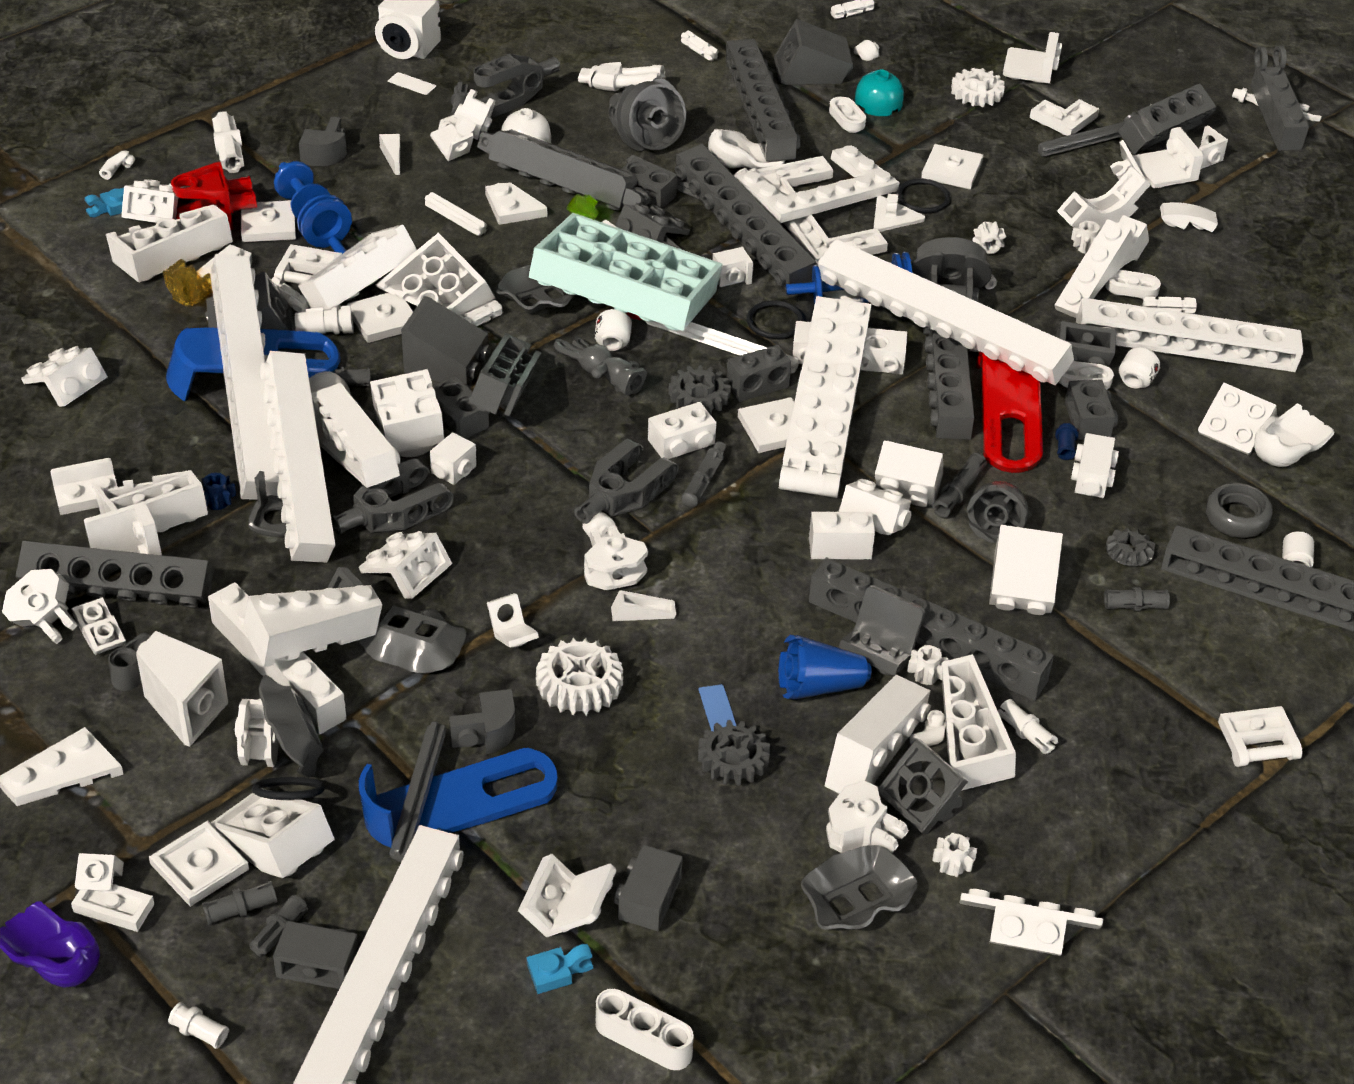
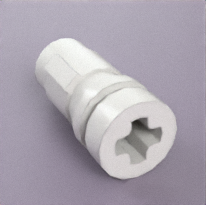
[295,305,354,334]

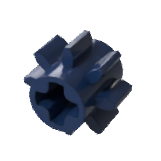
[201,473,236,510]

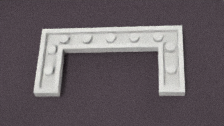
[734,145,900,223]
[756,156,888,266]

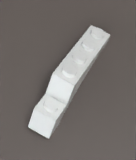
[1055,215,1149,318]

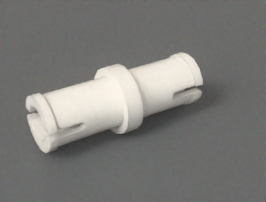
[998,699,1058,754]

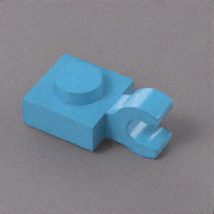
[85,188,124,217]
[526,944,593,994]

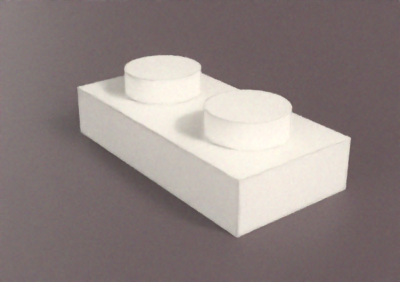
[71,884,154,932]

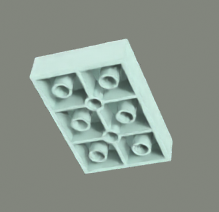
[529,213,723,331]

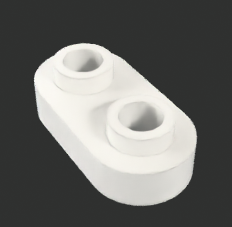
[829,97,866,133]
[1105,270,1161,299]
[1059,361,1114,390]

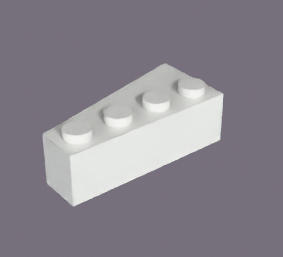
[106,204,233,282]
[298,224,417,310]
[311,383,400,488]
[243,585,382,668]
[942,654,1016,791]
[824,675,931,794]

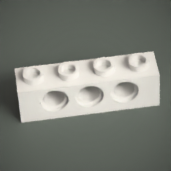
[792,321,907,374]

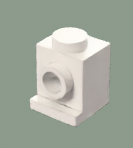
[713,247,753,287]

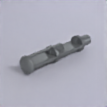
[681,441,726,508]

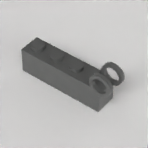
[1250,46,1309,151]

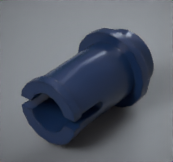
[1055,423,1078,460]

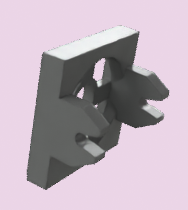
[878,738,968,835]

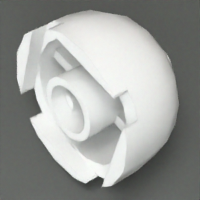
[501,108,551,143]

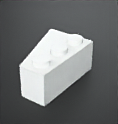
[94,470,208,532]

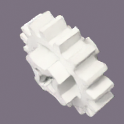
[951,68,1005,107]

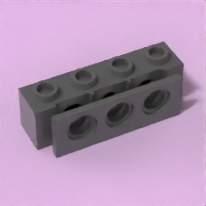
[1118,83,1216,155]
[469,333,541,416]

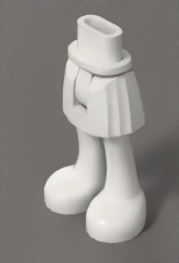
[578,62,665,91]

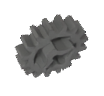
[668,365,731,415]
[698,720,770,785]

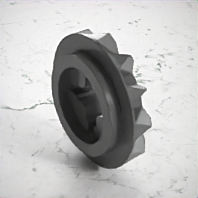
[1106,527,1155,566]

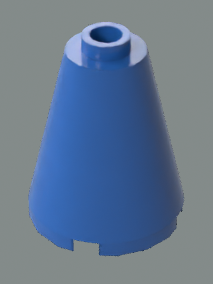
[778,635,872,700]

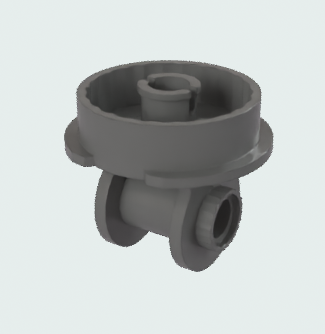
[608,77,686,151]
[911,237,992,302]

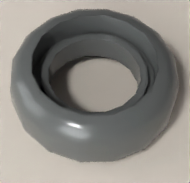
[1206,483,1272,539]

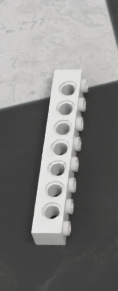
[1076,297,1303,372]

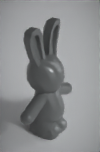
[554,336,647,396]

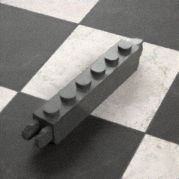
[477,129,652,210]

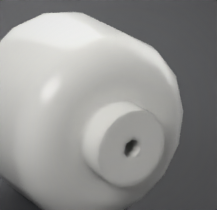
[854,40,879,61]
[582,511,616,537]

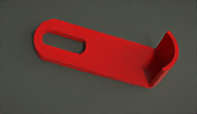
[976,351,1043,473]

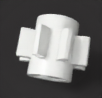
[972,221,1006,254]
[1071,221,1102,254]
[907,645,948,685]
[932,833,977,877]

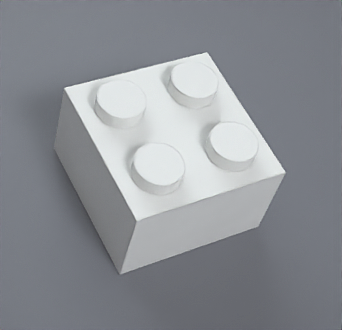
[875,440,943,507]

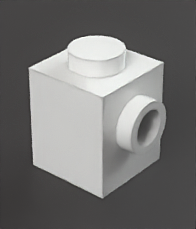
[430,432,476,485]

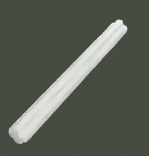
[646,321,799,373]

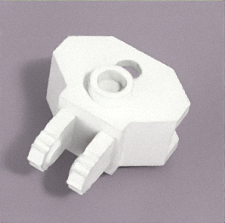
[454,89,496,148]
[584,525,648,590]
[2,569,78,644]
[235,699,279,767]
[826,781,909,853]

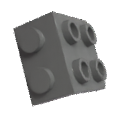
[615,203,690,243]
[839,586,925,676]

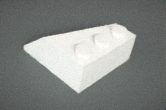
[375,233,495,317]

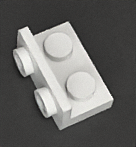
[50,458,117,515]

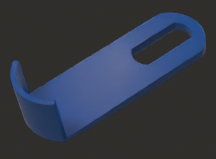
[166,328,340,401]
[359,748,558,848]

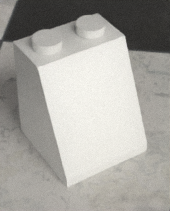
[989,525,1063,615]
[136,631,228,747]

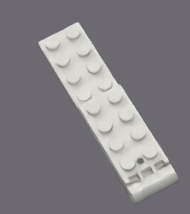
[779,296,871,498]

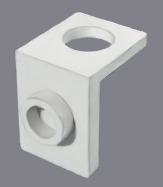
[430,124,474,162]
[1199,125,1228,169]
[487,593,539,647]

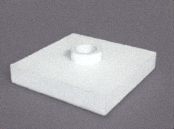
[922,144,984,189]
[241,200,296,242]
[347,292,413,343]
[738,397,794,453]
[149,820,249,907]

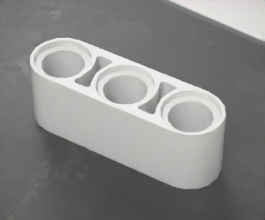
[596,989,693,1070]

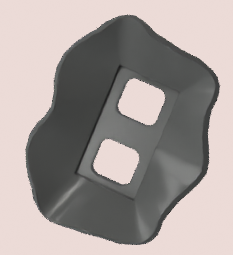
[496,264,578,314]
[359,605,466,674]
[258,675,324,777]
[801,845,918,930]

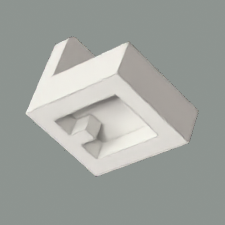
[75,853,124,892]

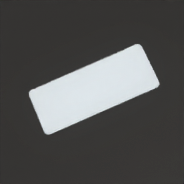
[388,72,436,95]

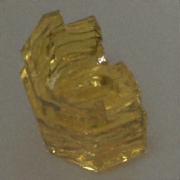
[163,259,213,306]

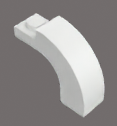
[1057,167,1151,228]

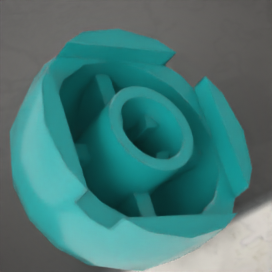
[855,69,904,116]

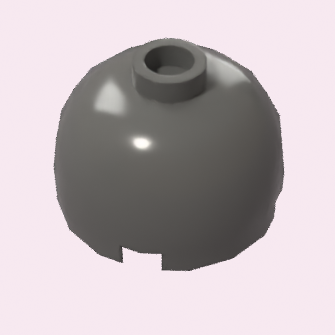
[967,481,1028,543]

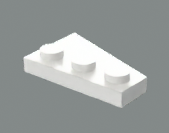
[0,727,123,806]

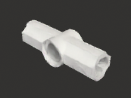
[212,112,244,173]

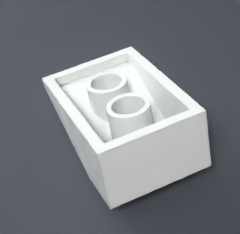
[211,788,335,878]

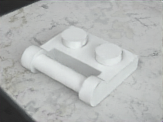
[274,244,342,284]
[1218,706,1302,767]

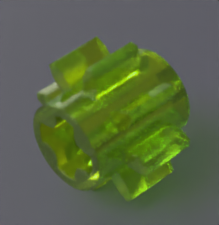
[566,194,599,220]

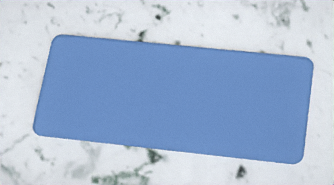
[698,684,736,732]

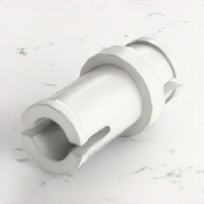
[168,1002,229,1049]

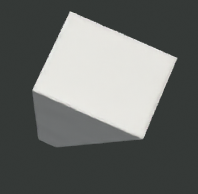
[379,134,401,175]
[611,590,676,621]

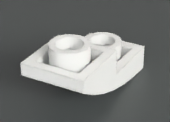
[1160,202,1218,232]
[72,597,126,655]

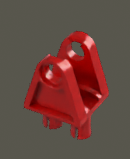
[171,162,257,230]

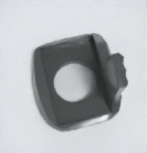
[248,471,287,537]

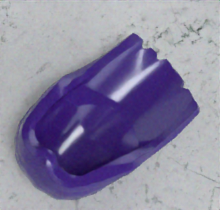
[0,901,100,988]

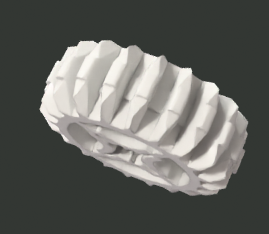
[536,638,623,716]

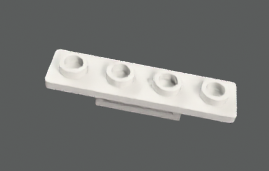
[959,889,1103,956]

